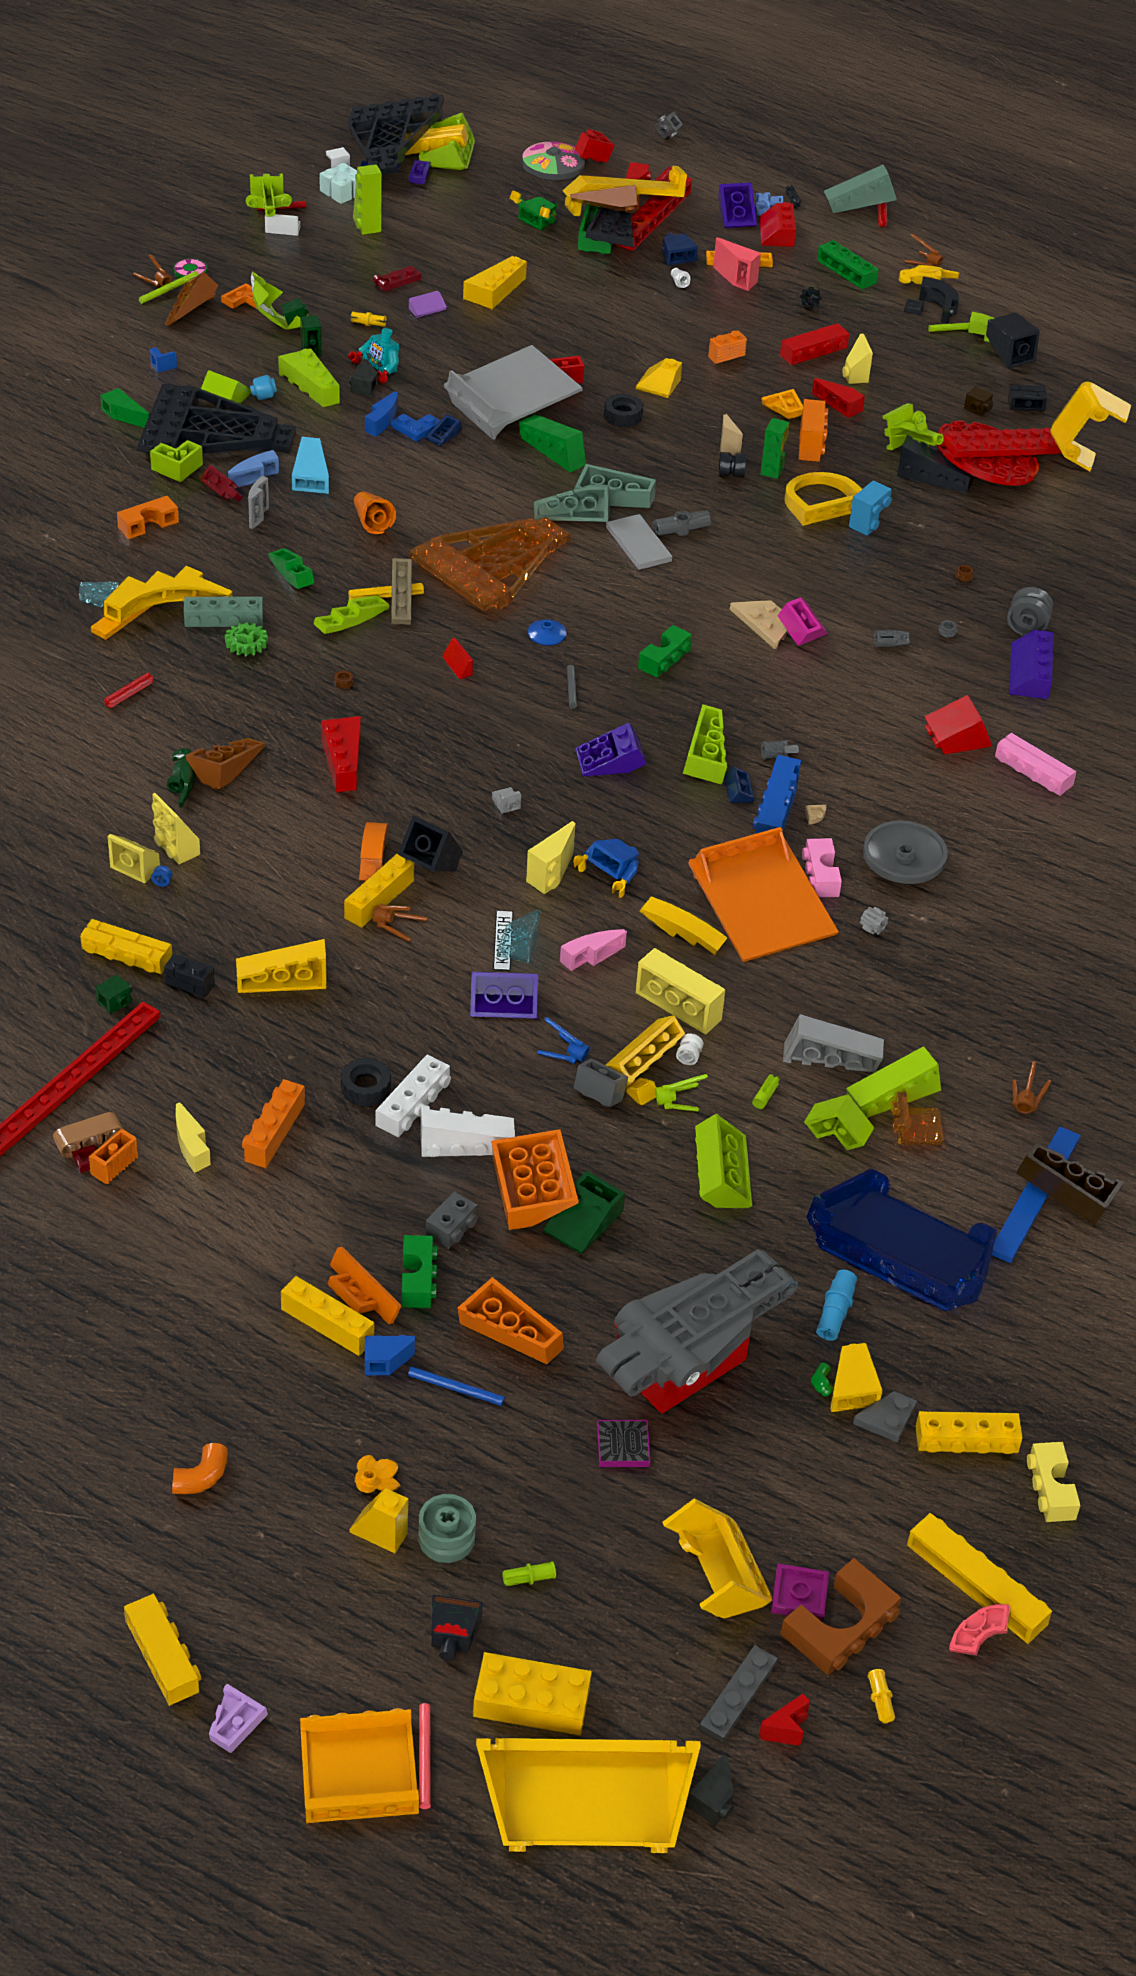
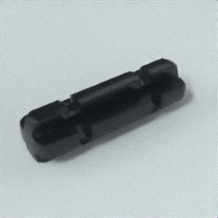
[785,185,801,208]

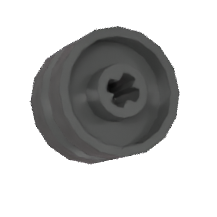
[1007,587,1054,636]

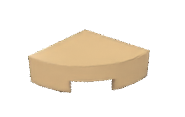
[805,805,826,825]

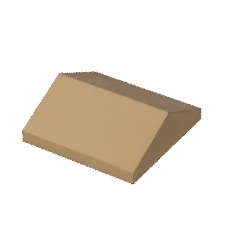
[720,414,743,455]

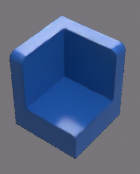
[150,347,177,373]

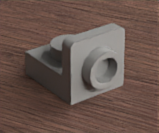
[492,787,521,813]

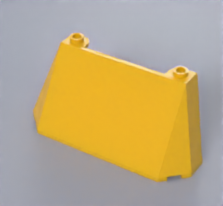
[476,1738,700,1853]

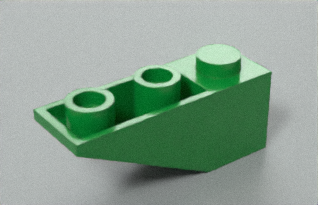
[100,388,150,428]

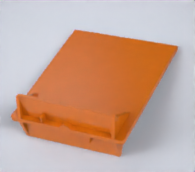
[688,827,839,962]

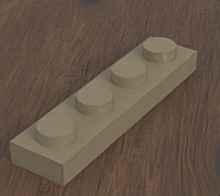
[391,558,412,625]

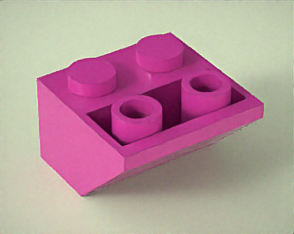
[777,597,828,646]

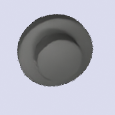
[938,620,958,638]

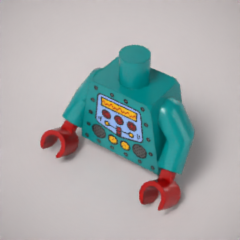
[348,328,399,383]

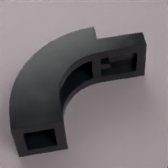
[919,277,959,323]

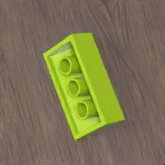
[695,1114,752,1208]

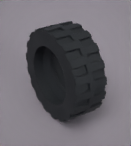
[604,393,643,428]
[341,1057,391,1107]

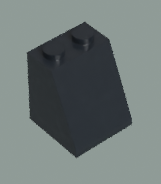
[986,312,1040,369]
[398,815,463,872]

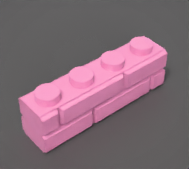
[995,733,1076,796]

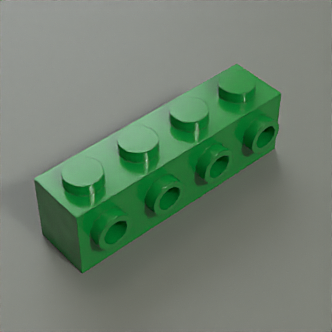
[817,240,879,290]

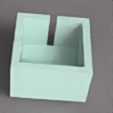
[320,163,357,204]

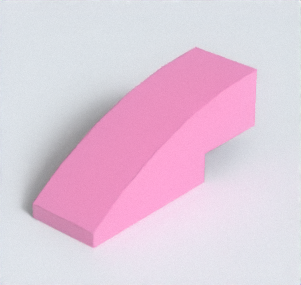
[560,929,627,971]

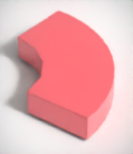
[949,1604,1011,1656]

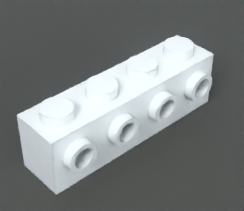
[376,1055,451,1137]

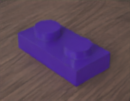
[409,160,431,184]

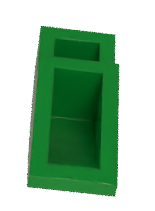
[268,548,314,589]

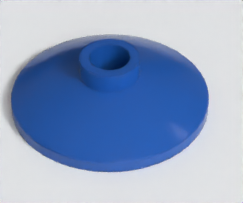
[528,619,566,645]

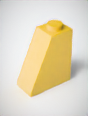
[830,1343,882,1412]
[349,1488,408,1553]

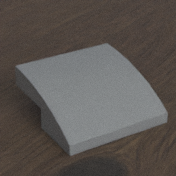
[248,476,269,529]

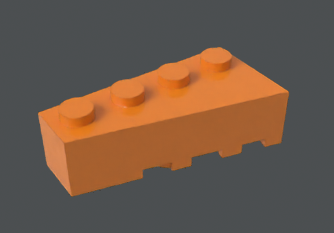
[458,1277,564,1364]

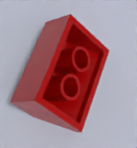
[759,202,796,247]

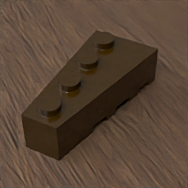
[1016,1143,1124,1225]

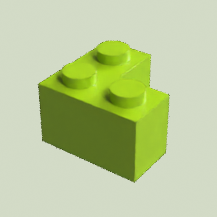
[150,440,203,482]
[804,1094,874,1150]

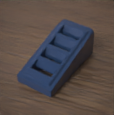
[426,414,462,447]

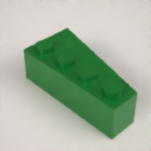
[519,414,586,473]

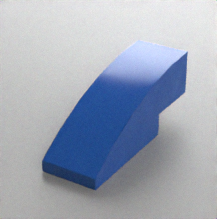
[365,391,398,437]

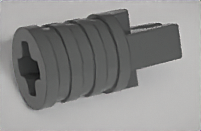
[873,630,910,647]
[761,740,799,759]

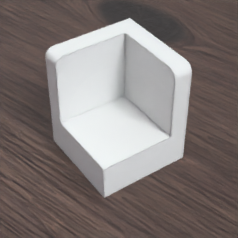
[326,147,350,168]

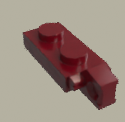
[200,465,243,502]

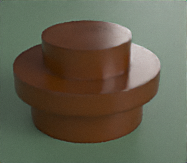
[955,565,974,582]

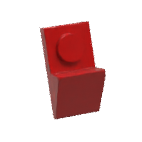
[759,1694,810,1745]

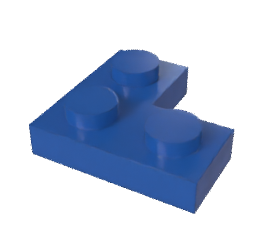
[391,414,440,442]

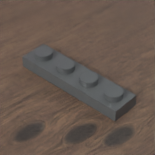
[699,1645,778,1744]

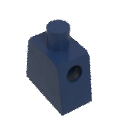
[662,233,698,265]

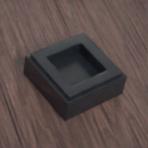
[904,299,924,315]

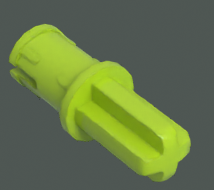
[502,1561,556,1586]

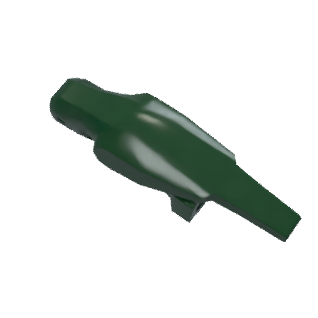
[167,748,196,808]

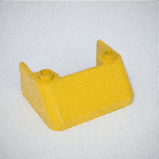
[1051,382,1131,471]
[662,1498,772,1619]

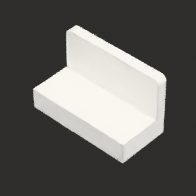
[265,214,301,236]

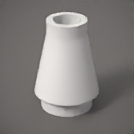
[671,268,690,288]

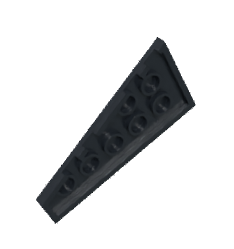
[585,207,634,247]

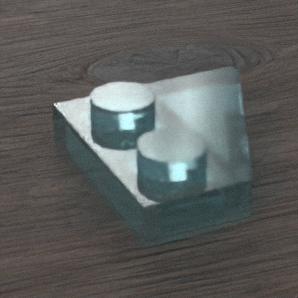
[79,581,119,607]

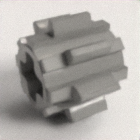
[860,907,888,934]

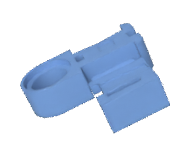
[756,192,783,216]

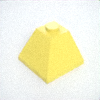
[842,334,873,384]

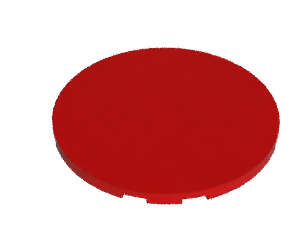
[937,421,1039,486]

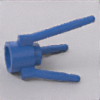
[537,1017,590,1064]

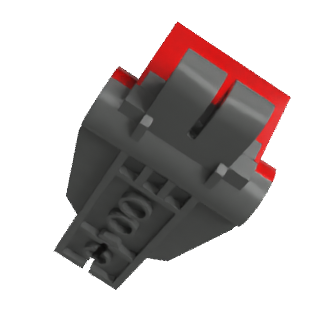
[596,1249,798,1414]

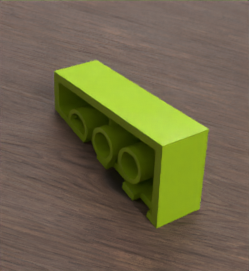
[278,348,340,407]

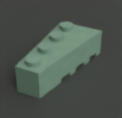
[824,165,897,213]
[574,464,656,508]

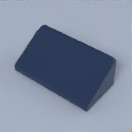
[724,766,755,803]

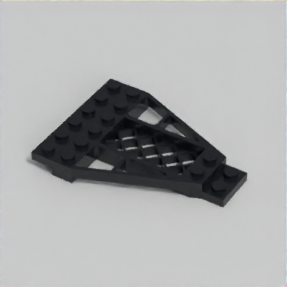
[348,94,444,175]
[138,384,296,454]

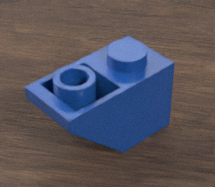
[365,1335,415,1375]

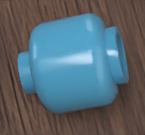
[250,375,277,400]

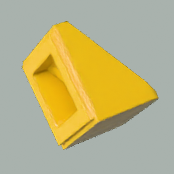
[625,1077,656,1105]

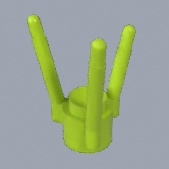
[655,1074,708,1112]

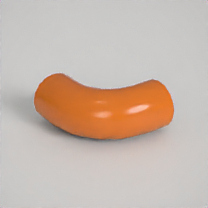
[172,1443,228,1494]

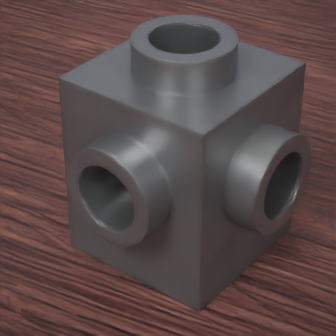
[654,112,683,139]

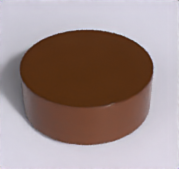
[334,670,354,689]

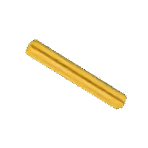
[348,583,424,599]

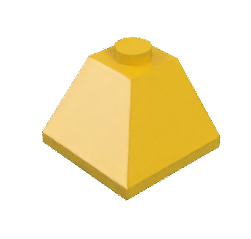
[636,358,682,398]

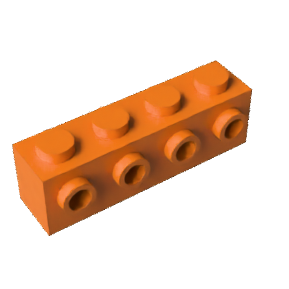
[242,1079,305,1168]

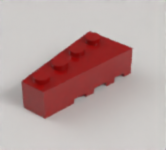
[321,716,361,792]

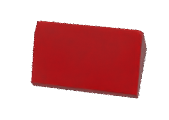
[443,638,473,679]

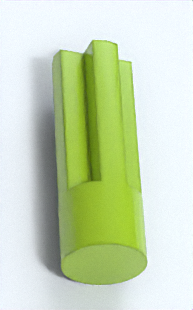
[752,1074,780,1109]

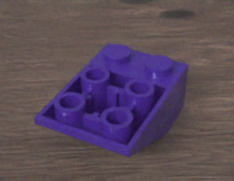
[575,722,647,776]

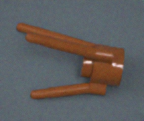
[904,233,943,267]
[133,254,172,287]
[373,904,428,942]
[1012,1061,1051,1114]

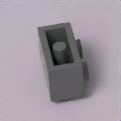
[574,1058,628,1107]
[425,1191,478,1249]

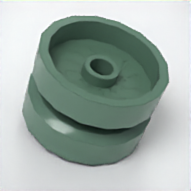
[418,1494,476,1563]

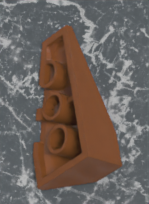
[186,738,265,789]

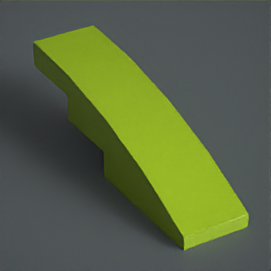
[314,595,390,634]

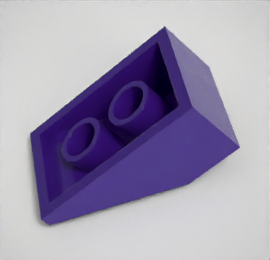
[718,182,757,228]

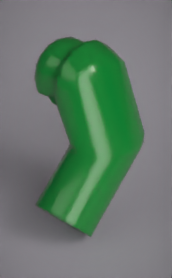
[811,1363,833,1397]

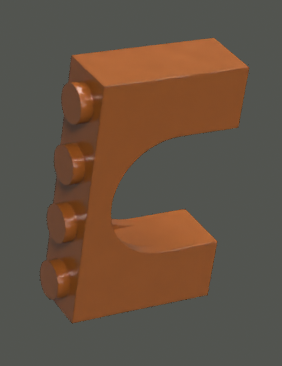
[781,1558,901,1675]

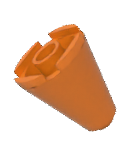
[354,491,396,534]

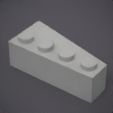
[783,1014,884,1073]

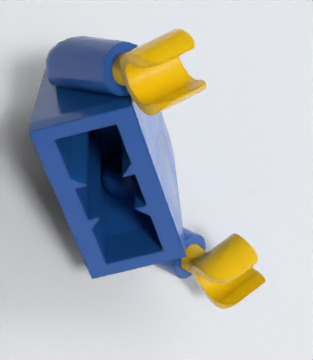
[573,839,639,898]

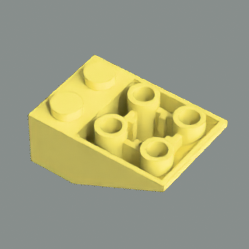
[152,793,200,864]

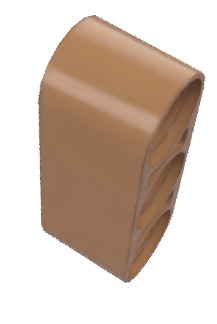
[53,1112,124,1158]

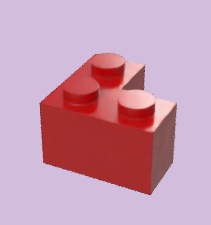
[575,129,615,163]

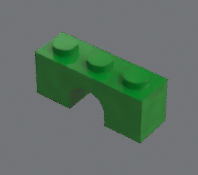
[760,418,790,479]
[638,625,692,678]
[402,1235,437,1308]

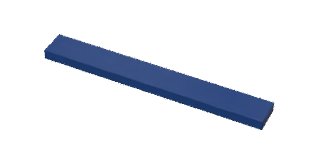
[989,1126,1081,1263]

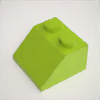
[201,370,252,404]

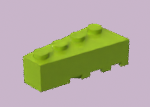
[353,164,381,235]
[683,705,727,785]
[846,1046,941,1118]

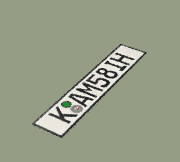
[493,910,513,971]

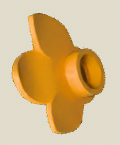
[355,1455,400,1493]

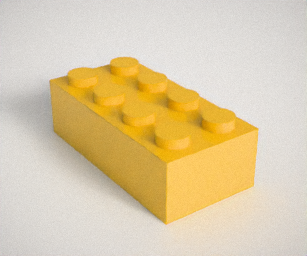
[473,1652,592,1736]

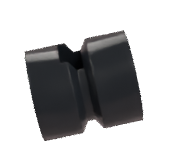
[719,452,746,477]

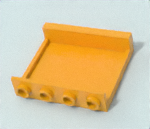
[300,1708,419,1823]

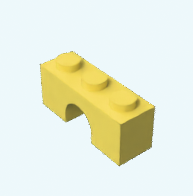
[1027,1442,1080,1522]

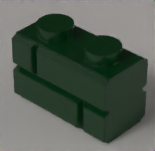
[300,315,322,357]

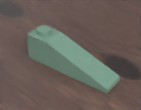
[534,485,610,522]

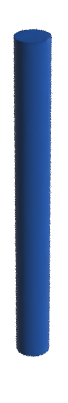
[408,1367,505,1406]

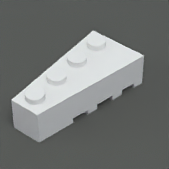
[421,1105,515,1157]

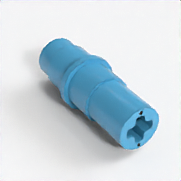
[816,1270,857,1341]

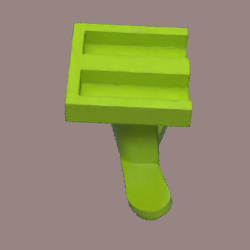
[246,173,292,217]
[883,403,944,450]

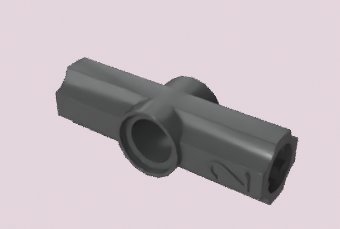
[653,510,711,536]

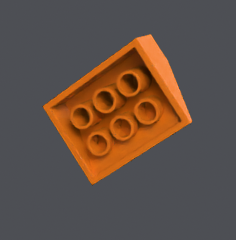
[491,1129,578,1230]

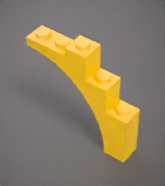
[104,566,233,623]

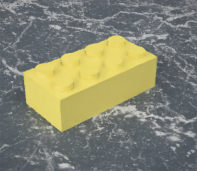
[636,948,725,1035]

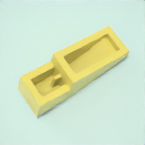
[176,1102,211,1173]

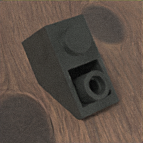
[349,359,377,397]

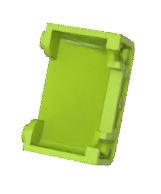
[419,113,475,171]

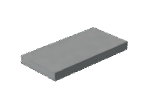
[606,514,672,570]

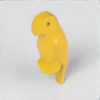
[899,265,959,285]

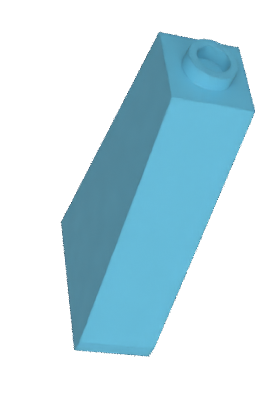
[292,437,329,494]

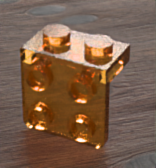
[891,1092,944,1145]

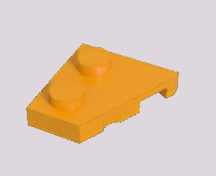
[762,389,803,419]

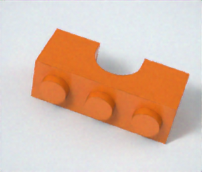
[117,496,179,539]

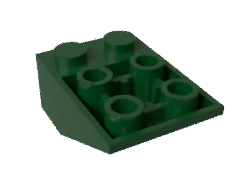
[543,1171,625,1255]

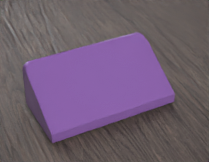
[409,291,447,318]

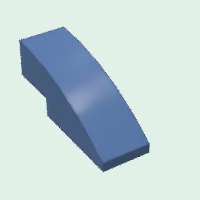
[228,450,279,487]

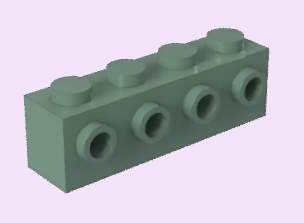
[184,597,263,627]

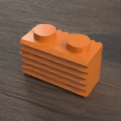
[708,331,747,364]
[89,1129,138,1184]

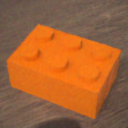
[799,399,828,462]

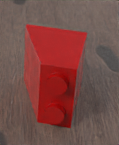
[924,695,992,754]

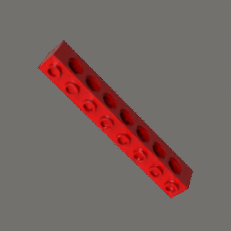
[616,177,692,251]

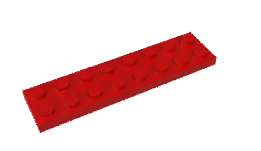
[939,428,1062,458]

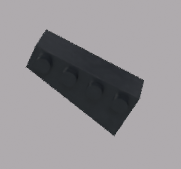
[897,435,973,493]

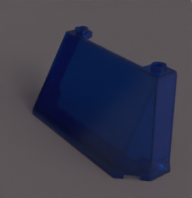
[806,1168,997,1312]

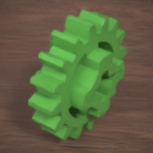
[225,622,268,656]

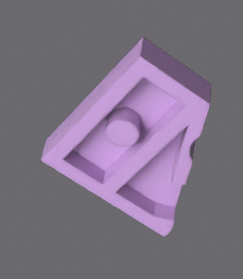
[209,1684,268,1753]

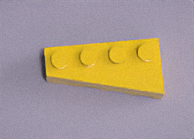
[463,256,527,309]
[236,939,326,993]

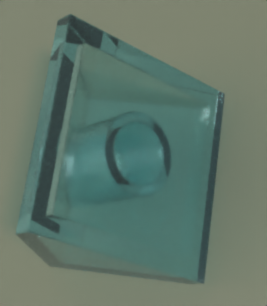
[496,909,541,963]

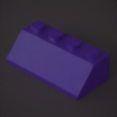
[1009,630,1053,699]

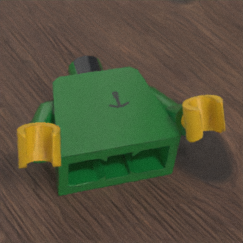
[509,191,558,230]

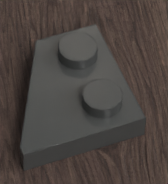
[853,1391,917,1443]

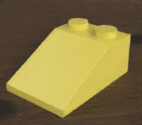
[526,821,575,894]

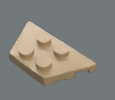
[730,600,788,649]

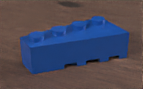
[753,755,801,834]

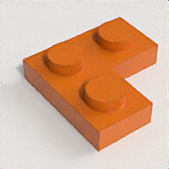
[221,283,257,309]

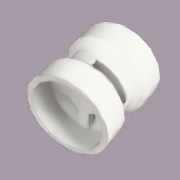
[676,1034,703,1065]

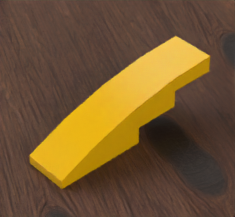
[640,897,727,955]

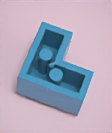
[849,480,892,535]

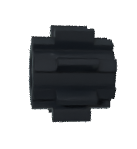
[800,287,822,309]

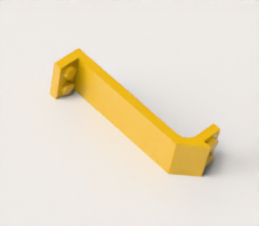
[562,166,687,216]

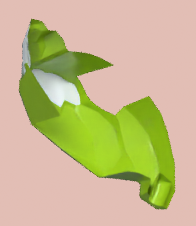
[251,272,309,330]

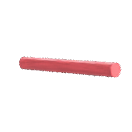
[419,1703,431,1809]

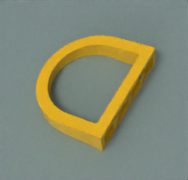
[785,472,862,526]

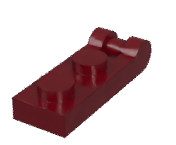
[373,266,421,292]

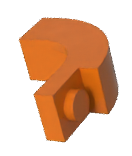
[359,822,389,881]

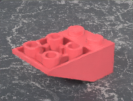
[713,237,761,291]

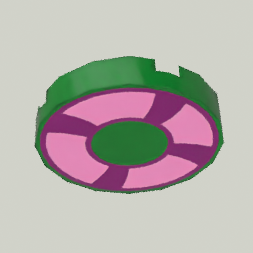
[173,258,207,279]

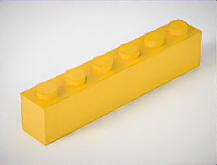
[907,1513,1052,1644]

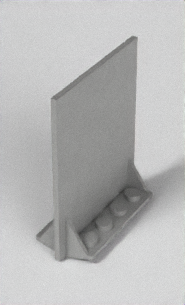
[444,345,583,440]

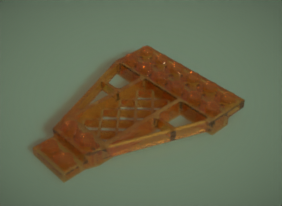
[409,517,571,611]

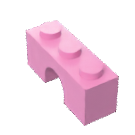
[802,838,842,897]

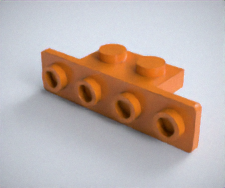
[327,1247,401,1324]

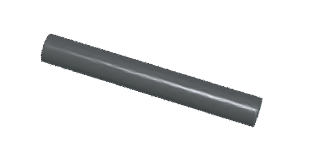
[567,665,577,709]

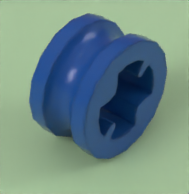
[151,865,173,887]

